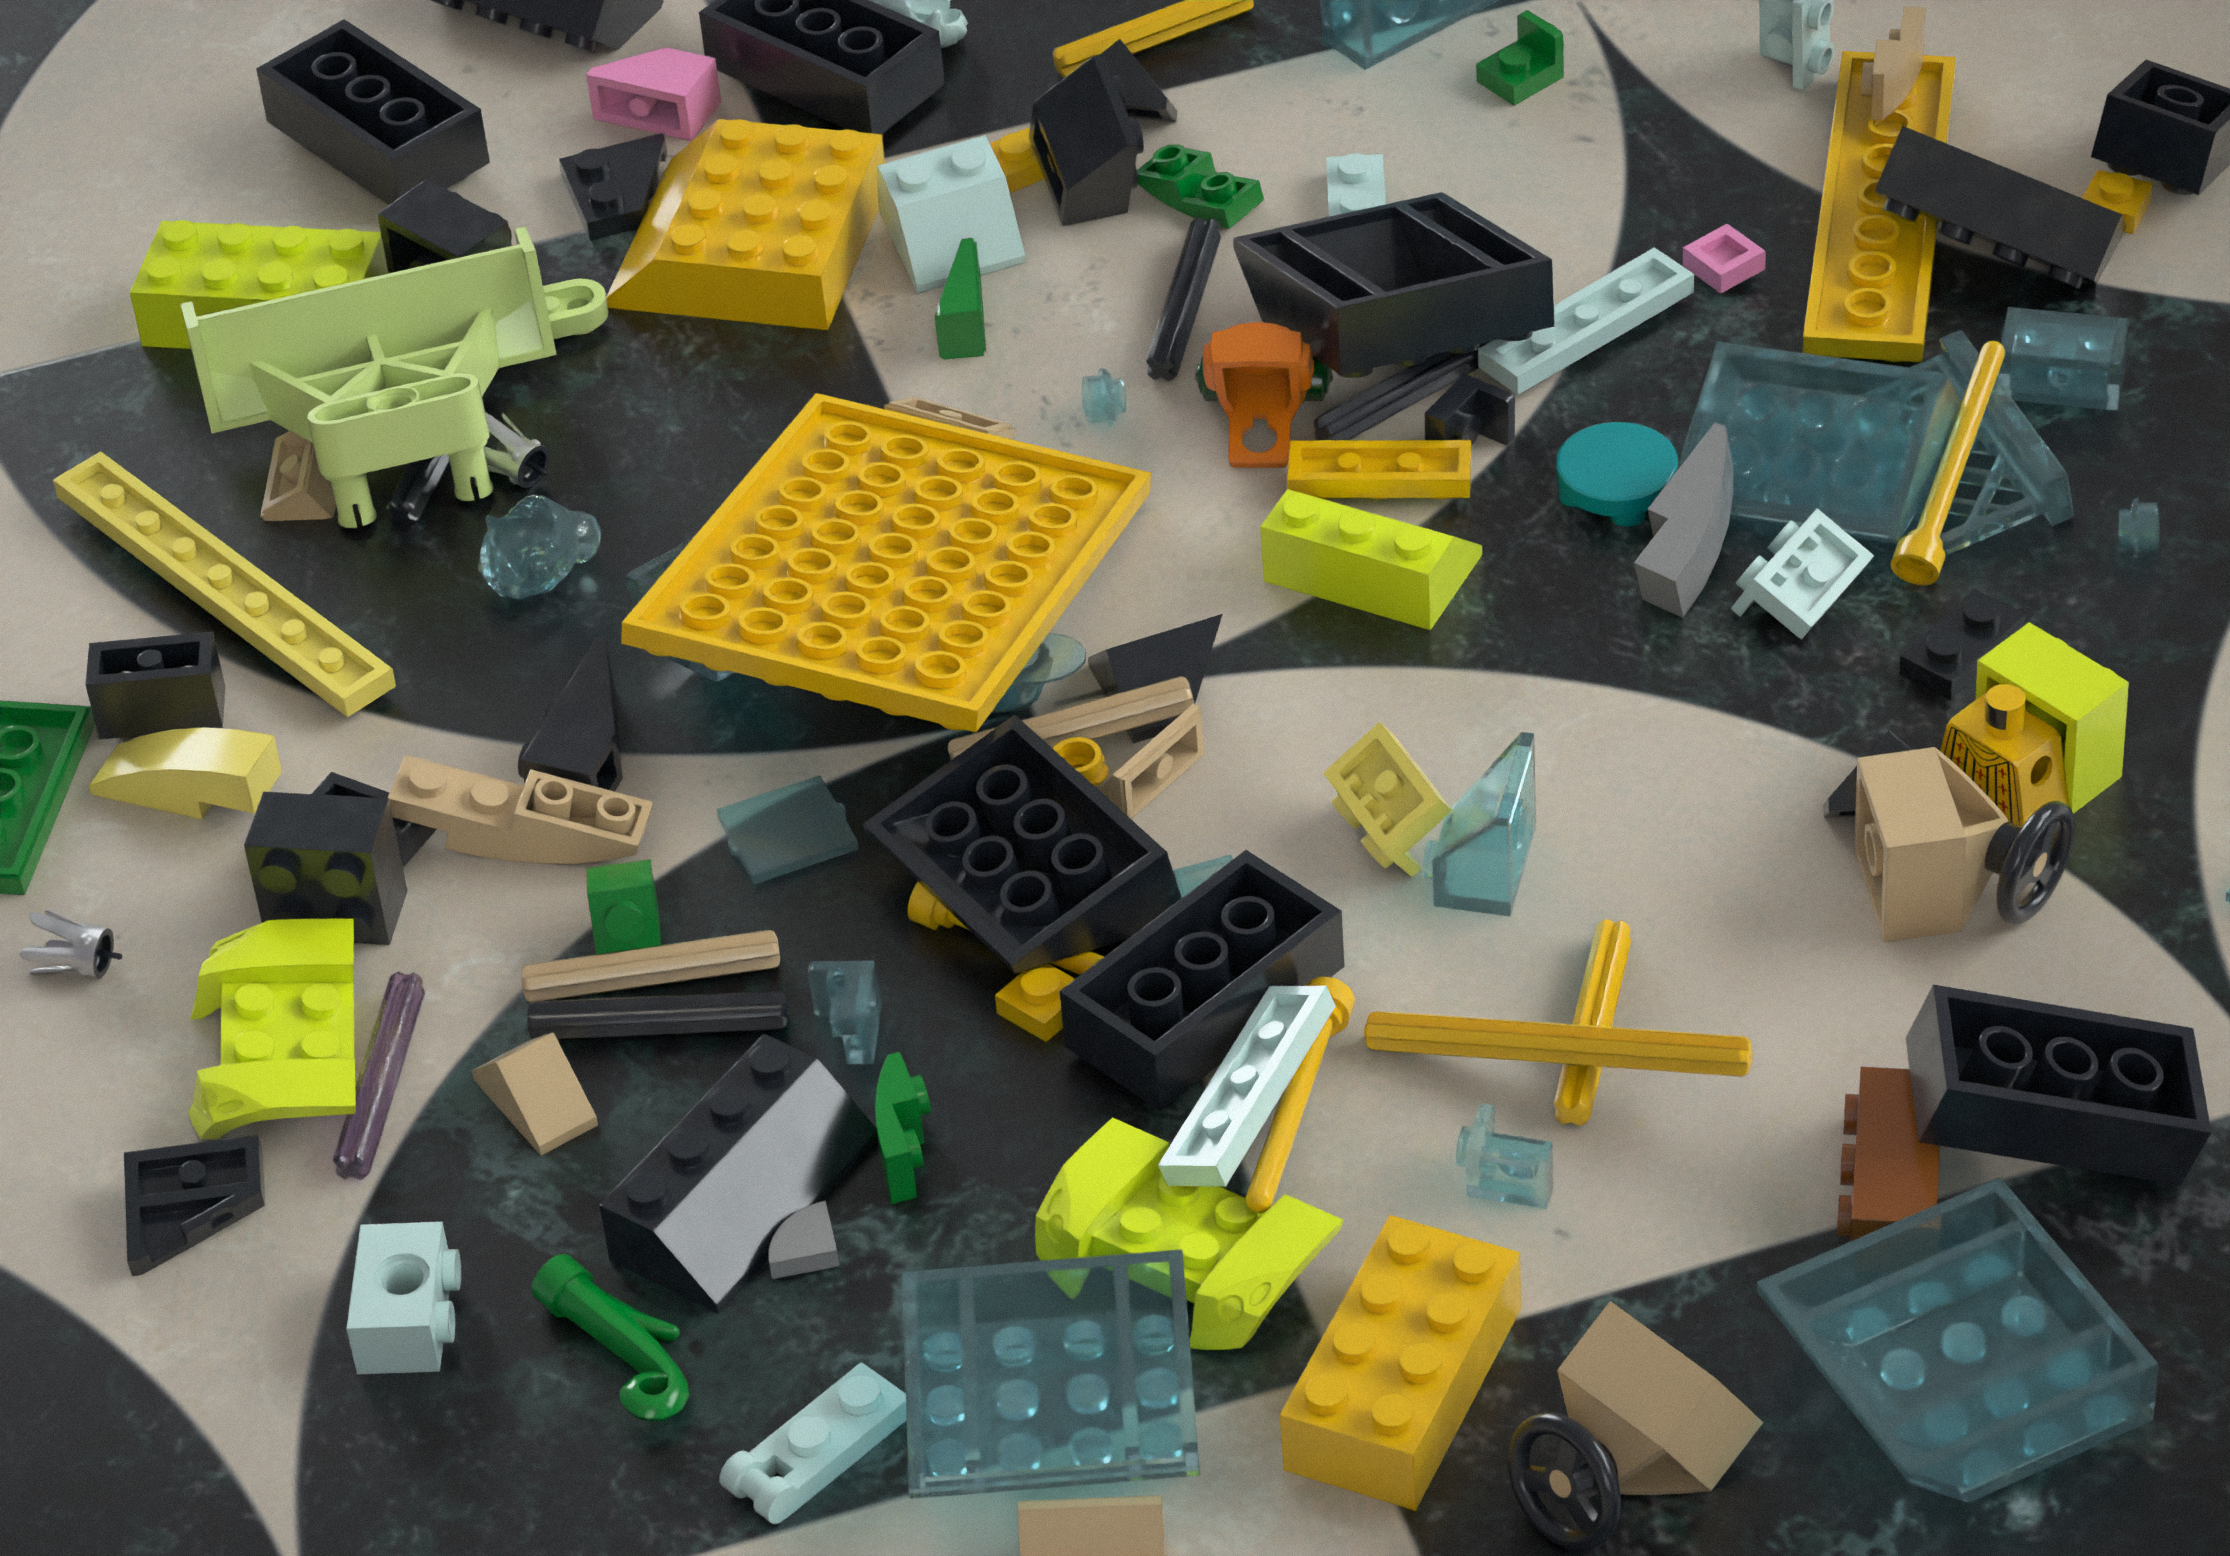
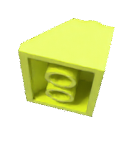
[1260,489,1482,630]

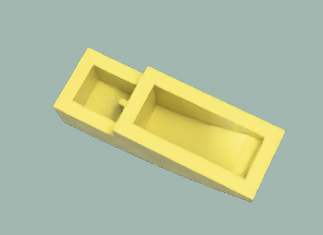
[89,727,282,819]

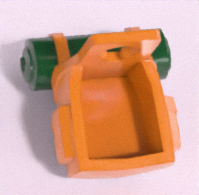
[1195,322,1333,468]

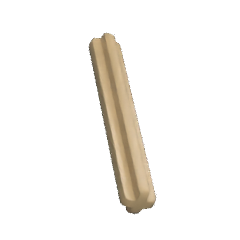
[948,677,1194,760]
[521,930,780,1003]

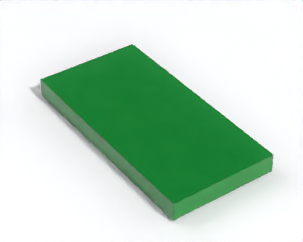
[0,700,95,895]

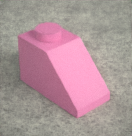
[586,47,721,141]

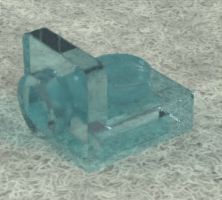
[808,961,882,1064]
[1456,1103,1553,1209]

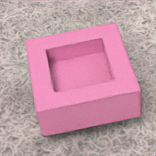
[1683,224,1766,293]

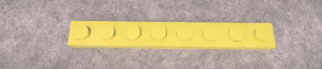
[53,451,396,718]

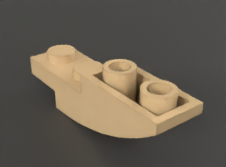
[388,754,653,864]

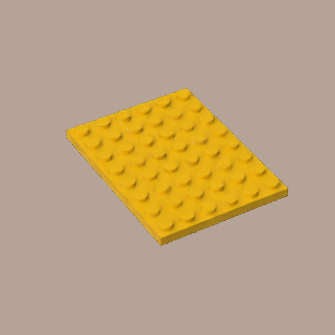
[621,393,1151,733]

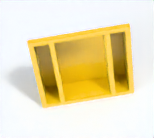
[606,119,885,330]

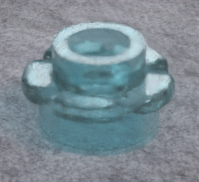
[1081,368,1126,427]
[2119,497,2159,558]

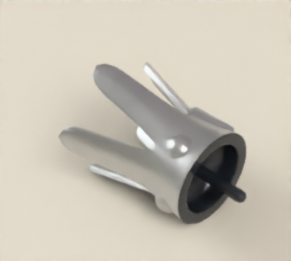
[483,413,550,488]
[19,909,123,978]

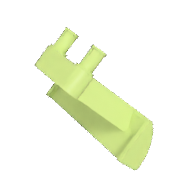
[181,226,557,528]

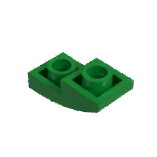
[1137,144,1264,229]
[875,1052,931,1204]

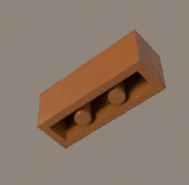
[1837,1067,1940,1271]

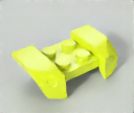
[188,919,356,1139]
[1035,1117,1343,1350]

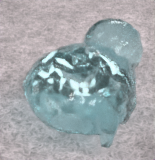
[478,495,601,599]

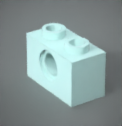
[347,1222,461,1375]

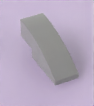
[1634,422,1733,618]

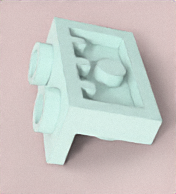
[1759,0,1834,91]
[1731,509,1874,640]

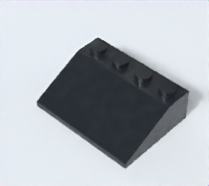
[863,715,1182,973]

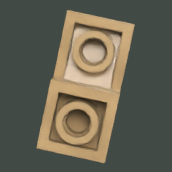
[1861,6,1926,120]

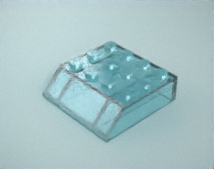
[1757,1177,2158,1503]
[902,1250,1200,1499]

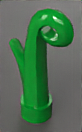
[531,1254,689,1422]

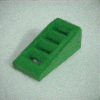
[934,238,986,360]

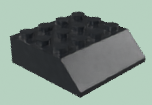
[1233,192,1555,378]

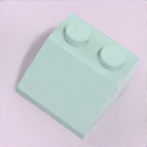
[877,135,1025,293]

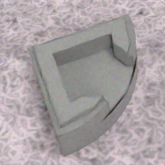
[768,1201,839,1279]

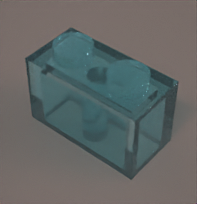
[1997,307,2129,411]

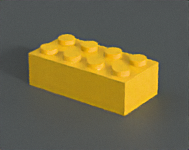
[1280,1215,1522,1511]

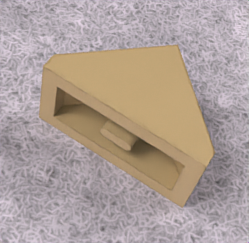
[472,1032,598,1156]

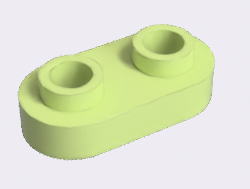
[543,279,608,339]

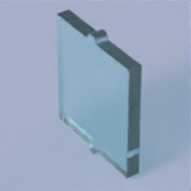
[717,775,858,884]

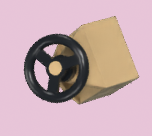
[1854,747,2075,942]
[1508,1301,1763,1551]

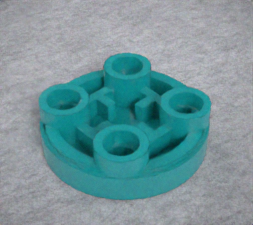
[1556,422,1678,527]

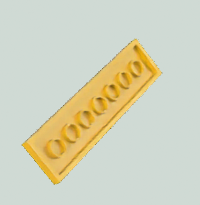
[1803,51,1956,362]

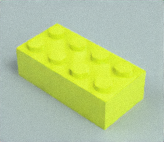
[129,220,388,349]

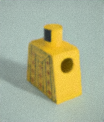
[1940,684,2069,827]

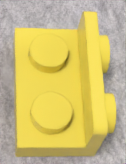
[1323,722,1453,877]

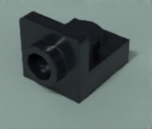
[1424,374,1515,446]

